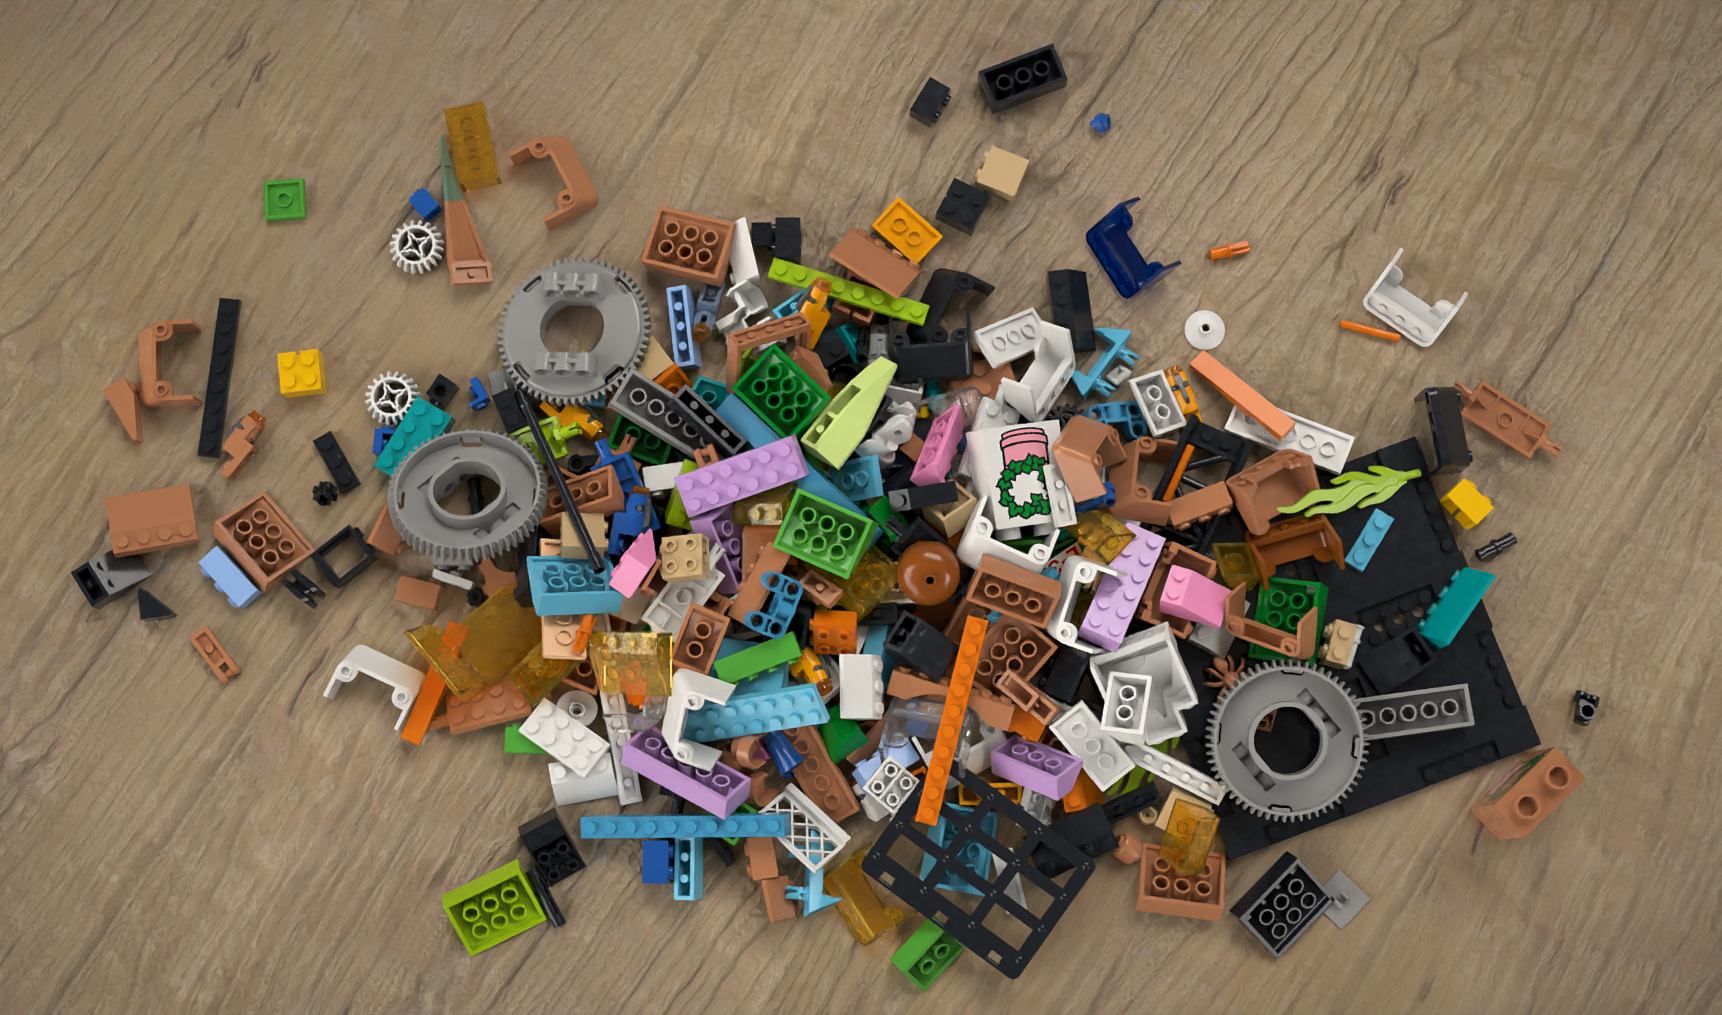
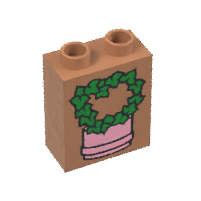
[1470,747,1586,840]

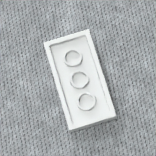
[972,307,1041,369]
[519,698,611,779]
[1049,700,1136,792]

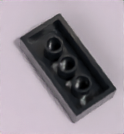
[978,43,1068,115]

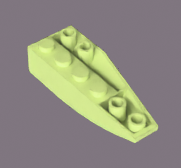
[800,356,898,470]

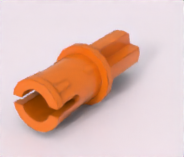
[1208,241,1250,261]
[572,614,597,655]

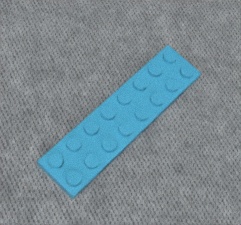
[663,683,830,743]

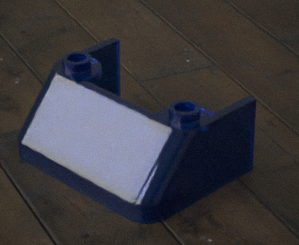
[1086,196,1182,299]

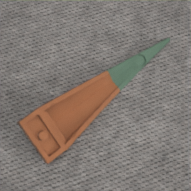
[440,136,493,286]

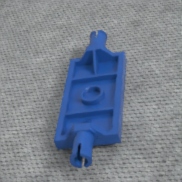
[591,438,661,542]

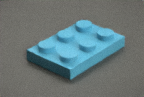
[830,455,884,502]

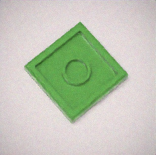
[264,178,307,222]

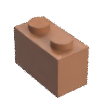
[394,573,444,611]

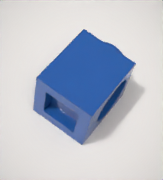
[408,187,442,222]

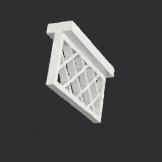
[758,783,851,874]

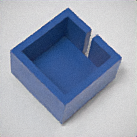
[642,841,675,884]

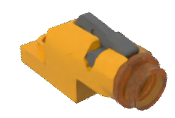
[795,276,832,350]
[1164,365,1203,430]
[539,402,609,444]
[789,646,833,696]

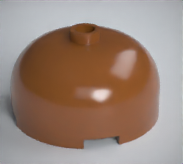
[897,541,960,605]

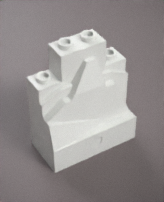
[1089,621,1198,746]

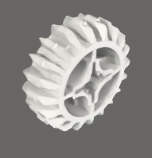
[390,220,445,274]
[365,371,421,426]

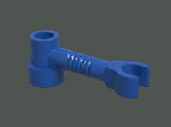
[1074,482,1116,521]

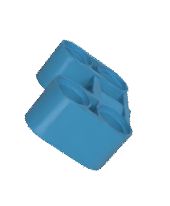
[1082,401,1147,442]
[744,570,803,639]

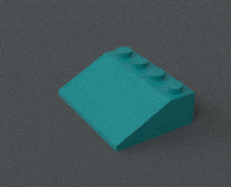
[1416,567,1497,651]

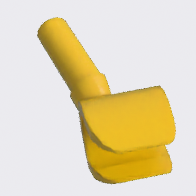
[916,407,931,420]

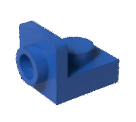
[469,376,492,411]
[372,426,396,456]

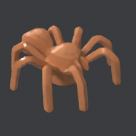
[1203,654,1249,704]

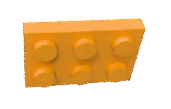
[871,197,943,264]

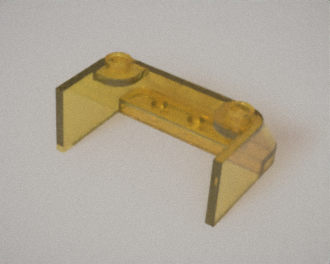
[823,841,918,946]

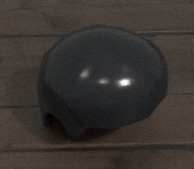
[829,363,859,393]

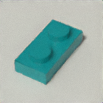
[835,322,869,364]

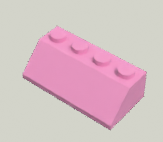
[910,403,964,486]

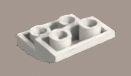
[863,755,919,814]
[1016,787,1056,827]

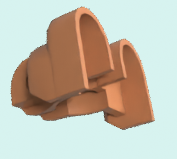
[718,732,782,807]

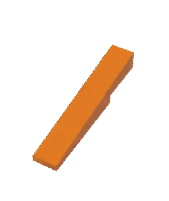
[1189,350,1296,442]
[400,621,470,746]

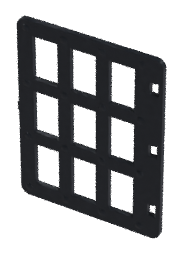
[861,759,1096,979]

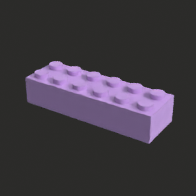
[674,434,809,517]
[1078,522,1166,653]
[622,724,751,820]

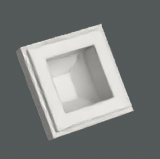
[1105,364,1132,386]

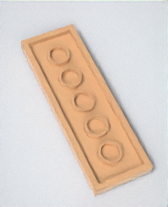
[539,538,587,660]

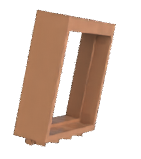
[726,312,811,395]

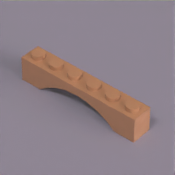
[887,664,1017,731]

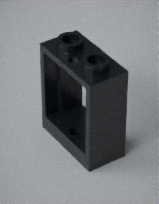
[310,524,378,589]

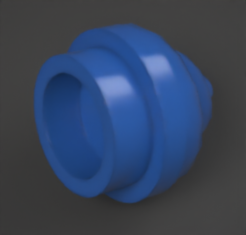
[1089,113,1111,133]

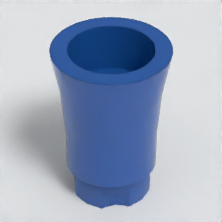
[762,730,806,776]

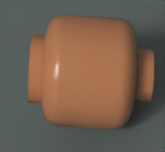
[1112,833,1143,864]

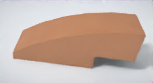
[995,668,1062,726]

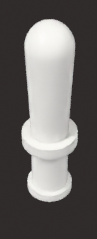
[1342,624,1365,669]

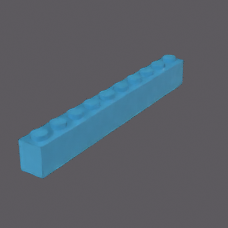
[716,392,884,551]
[581,812,791,838]

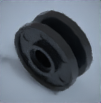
[281,568,327,610]

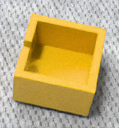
[277,349,327,398]
[1439,478,1494,530]

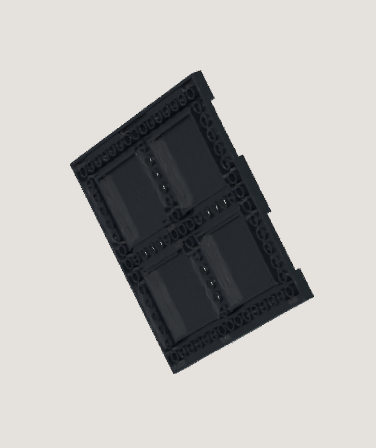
[1137,436,1541,861]

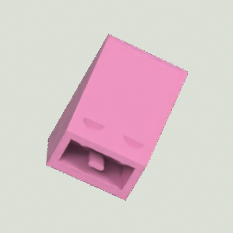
[609,529,656,599]

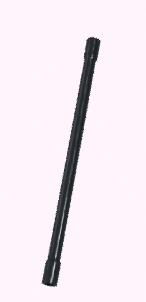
[514,389,606,574]

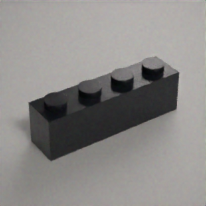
[667,384,747,459]

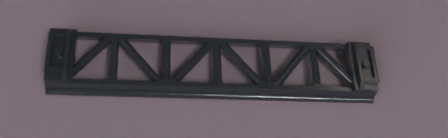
[1063,414,1255,722]

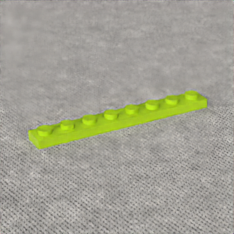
[768,257,929,326]

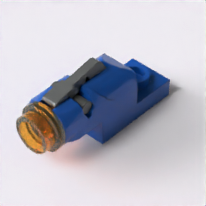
[607,485,651,556]

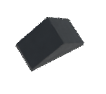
[138,588,178,622]

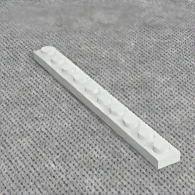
[590,613,642,805]
[1042,692,1227,806]

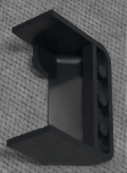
[905,268,995,344]
[889,311,974,385]
[1414,386,1473,477]

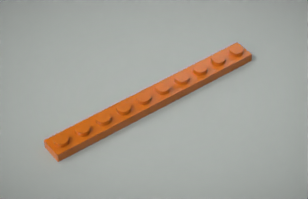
[915,615,989,826]

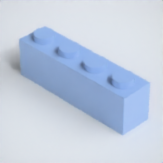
[666,285,702,371]

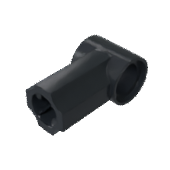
[567,454,599,476]

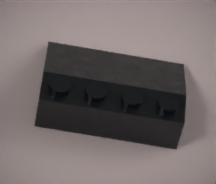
[1229,851,1335,959]

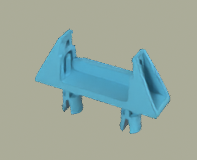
[1071,327,1140,401]
[785,830,841,917]

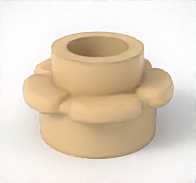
[1137,806,1158,825]

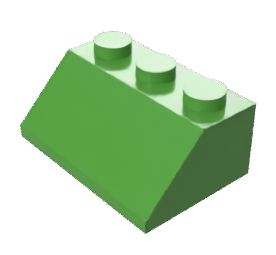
[890,915,966,992]

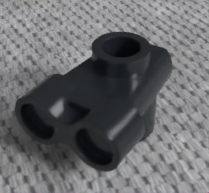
[1573,690,1600,726]

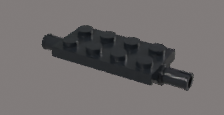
[884,515,979,606]

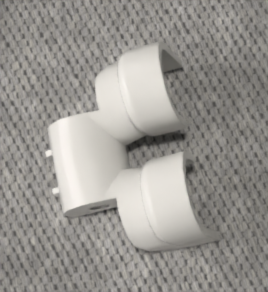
[716,279,787,354]
[854,397,917,470]

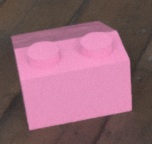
[1159,565,1231,629]

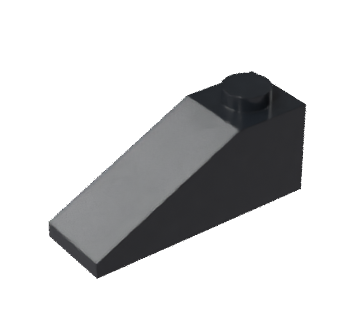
[888,480,959,512]

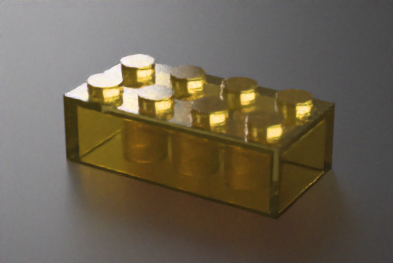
[444,101,502,192]

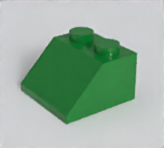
[817,702,870,764]

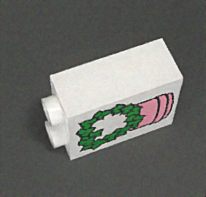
[966,420,1060,541]

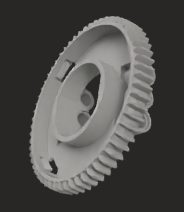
[497,256,652,407]
[387,427,549,563]
[1205,659,1370,822]

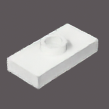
[432,569,476,590]

